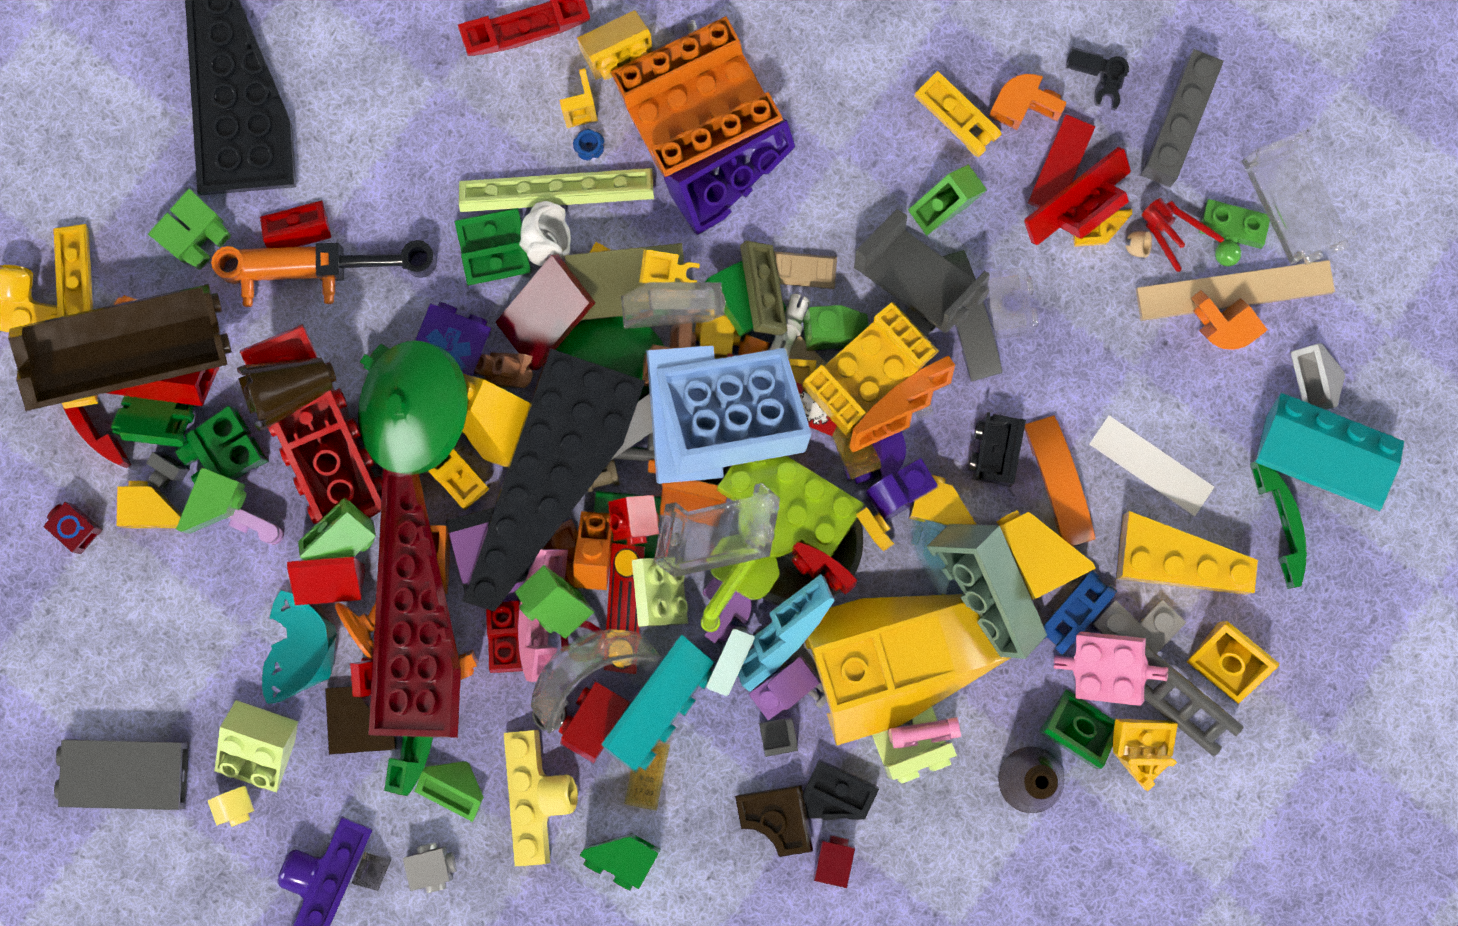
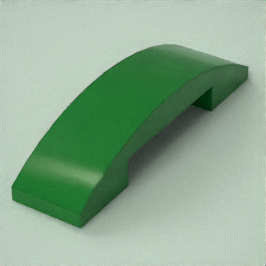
[1250,461,1307,589]
[384,736,433,796]

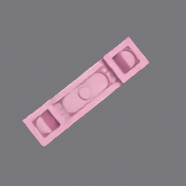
[518,549,568,682]

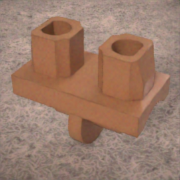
[474,352,533,388]

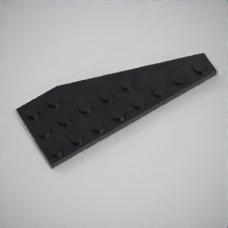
[185,0,296,196]
[462,348,645,612]

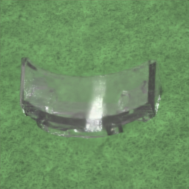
[531,629,663,735]

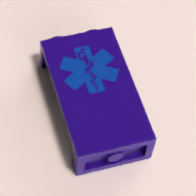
[415,302,492,376]

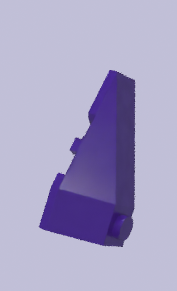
[662,118,795,235]

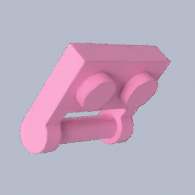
[888,717,961,749]

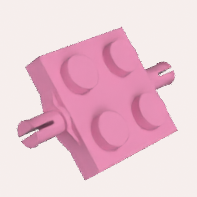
[1054,632,1168,706]

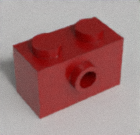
[558,682,630,764]

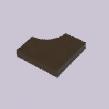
[325,686,397,755]
[735,785,813,857]

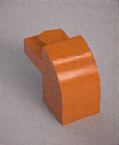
[988,74,1067,130]
[1191,290,1268,350]

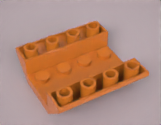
[610,16,783,177]

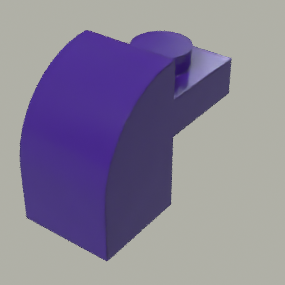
[843,431,906,484]
[866,458,938,521]

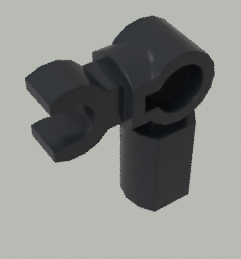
[1066,47,1129,111]

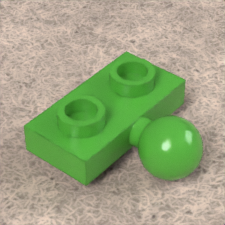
[1199,199,1271,267]

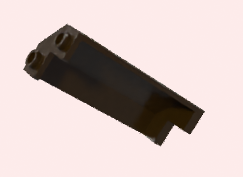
[8,284,232,411]

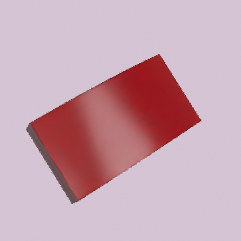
[792,542,857,595]
[486,601,523,673]

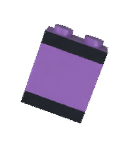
[446,507,529,594]

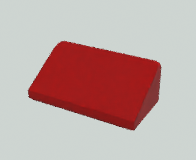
[260,200,332,248]

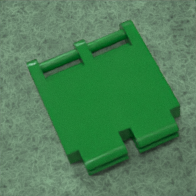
[111,396,195,447]

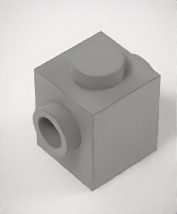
[403,842,457,893]

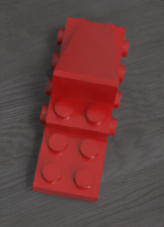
[240,324,383,525]

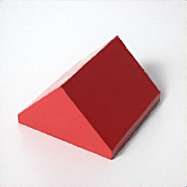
[287,557,365,605]

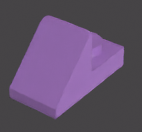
[749,655,821,720]

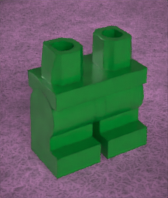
[175,406,269,484]

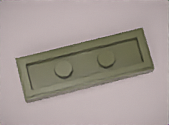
[740,240,788,336]

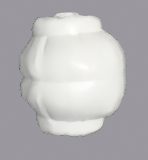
[519,201,571,266]

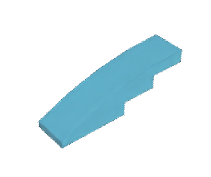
[738,574,835,691]

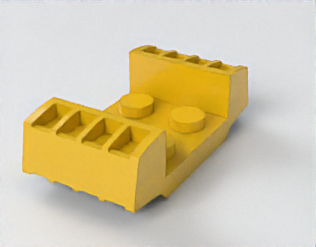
[802,302,939,435]

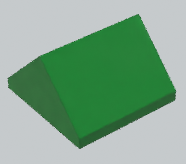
[1039,689,1115,769]

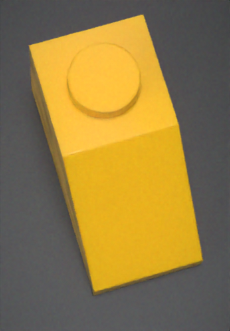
[909,475,977,528]
[116,481,182,528]

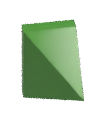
[414,761,484,822]

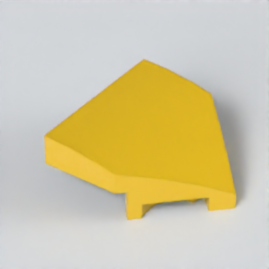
[1113,719,1178,791]

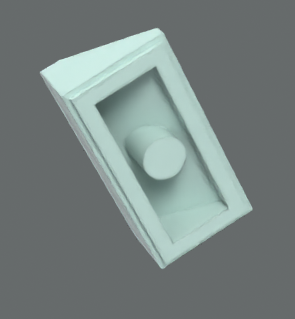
[706,626,755,696]

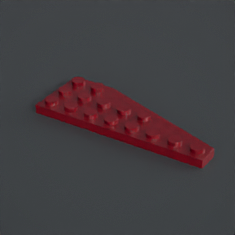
[369,468,461,738]

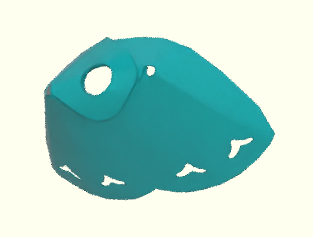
[262,590,337,704]

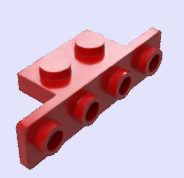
[1024,147,1131,245]

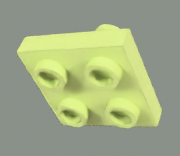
[632,558,688,627]

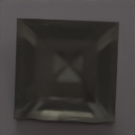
[352,852,391,891]

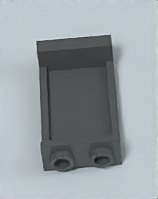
[54,739,189,810]

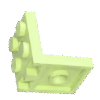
[872,707,957,783]

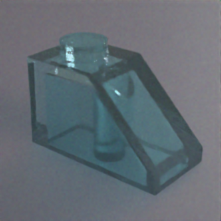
[911,520,949,595]

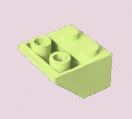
[214,700,298,793]

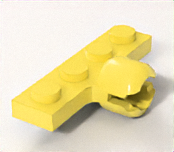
[504,730,578,866]

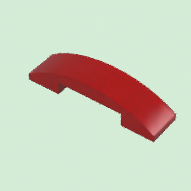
[458,0,590,56]
[61,403,132,468]

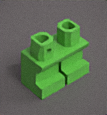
[148,189,231,270]

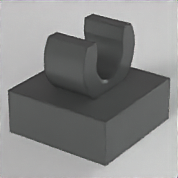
[146,452,190,489]

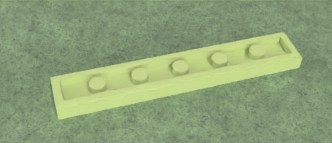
[459,168,654,212]

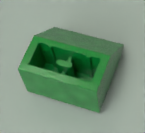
[580,833,661,891]

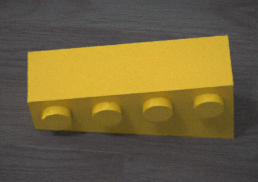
[1116,511,1258,595]

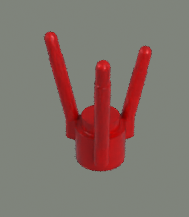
[1141,198,1224,272]

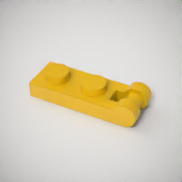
[914,71,1002,158]

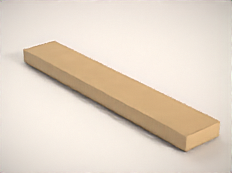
[1136,260,1335,321]

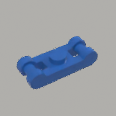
[1043,570,1117,655]

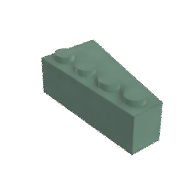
[926,524,1047,659]

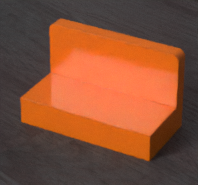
[660,480,728,528]

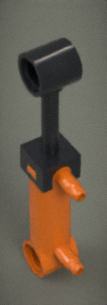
[211,240,437,307]

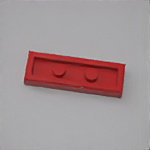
[1027,114,1096,208]

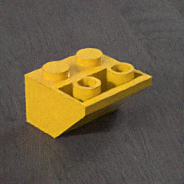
[577,10,653,80]

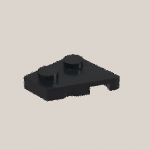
[803,759,879,820]

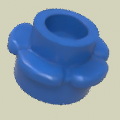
[573,129,604,161]

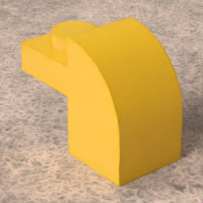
[429,448,489,510]

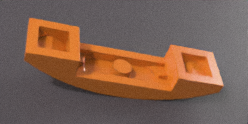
[1024,415,1095,546]

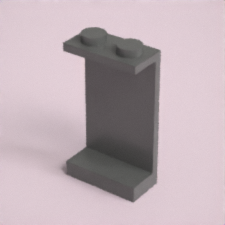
[854,209,990,334]

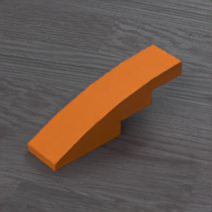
[850,355,955,452]

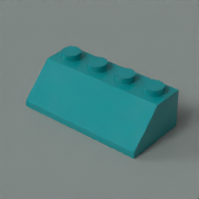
[1255,393,1405,511]
[601,635,714,773]

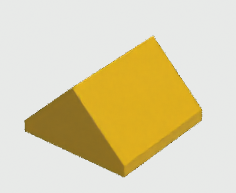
[1187,621,1280,704]

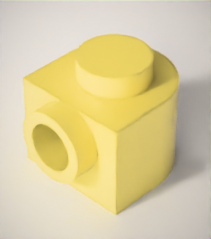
[208,786,255,827]

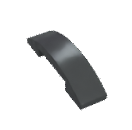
[942,250,1002,382]

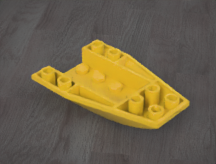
[805,594,1010,746]

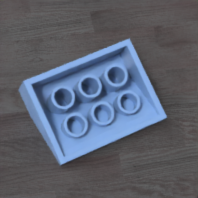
[656,348,811,475]

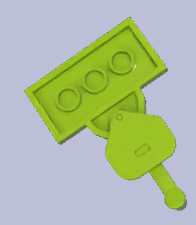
[701,456,865,632]

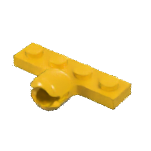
[0,265,58,332]

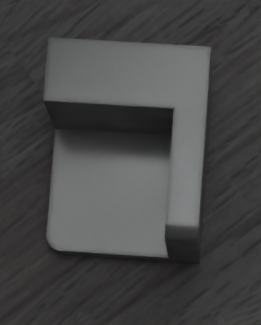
[759,718,798,757]

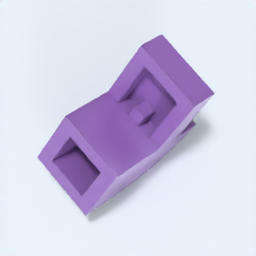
[702,577,751,644]

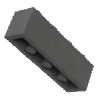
[1140,49,1224,187]

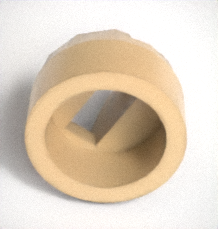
[1125,231,1152,258]

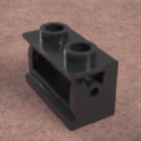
[968,412,1026,487]

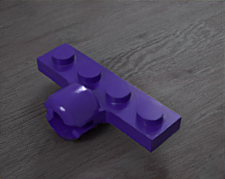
[278,816,372,926]

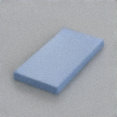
[646,346,724,484]

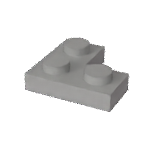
[1092,600,1186,654]

